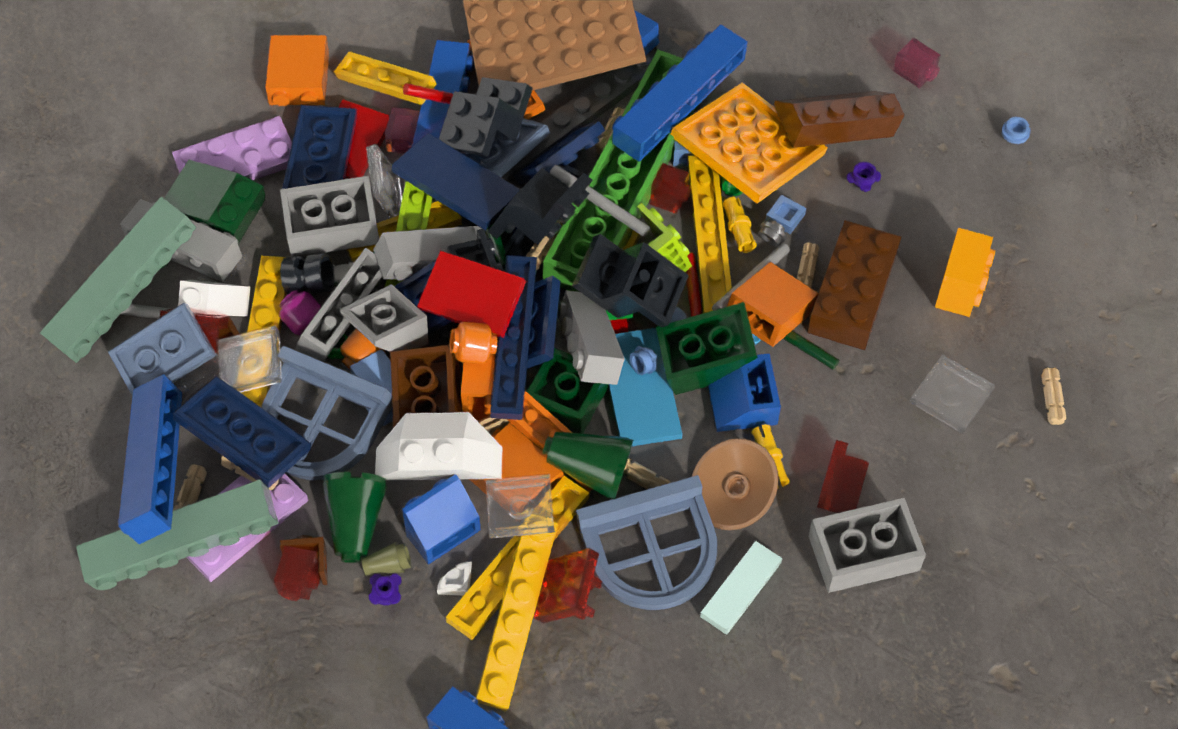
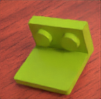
[637,203,692,272]

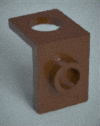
[280,535,328,585]

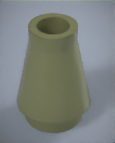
[361,542,412,576]

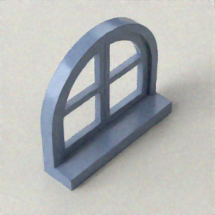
[261,346,393,480]
[576,475,717,610]

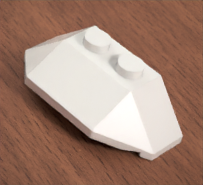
[375,412,503,480]

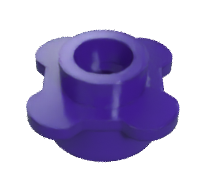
[847,162,881,192]
[369,573,402,605]

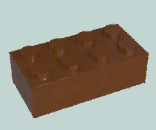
[808,220,901,350]

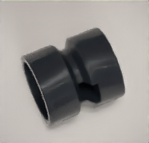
[280,253,335,295]

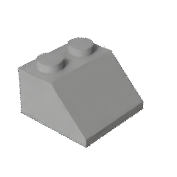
[340,284,429,352]

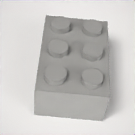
[280,176,379,257]
[808,498,926,593]

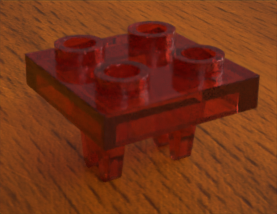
[534,548,602,623]

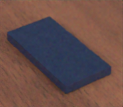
[282,105,357,189]
[392,133,520,230]
[173,376,311,488]

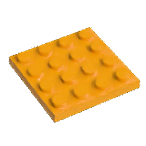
[671,83,828,203]

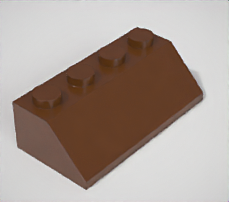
[773,91,905,148]
[390,345,462,428]

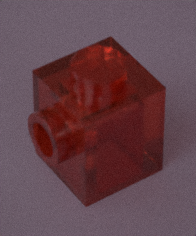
[650,163,692,214]
[274,546,321,601]

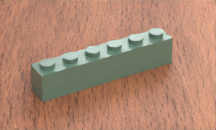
[40,197,197,363]
[76,480,279,590]

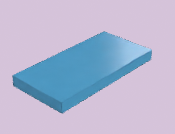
[608,328,682,446]

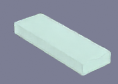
[700,541,782,635]

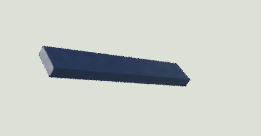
[490,255,537,420]

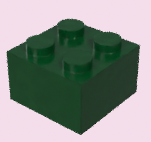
[527,347,608,434]

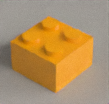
[935,228,996,317]

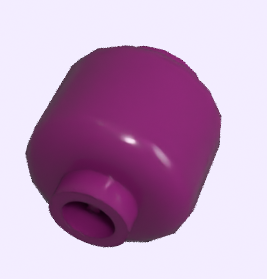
[279,290,322,335]

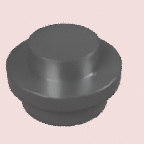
[758,220,787,246]

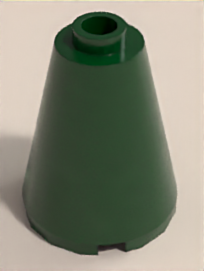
[542,432,633,499]
[323,472,387,563]

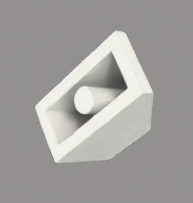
[178,280,250,316]

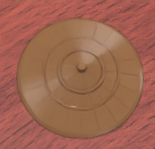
[691,439,778,530]

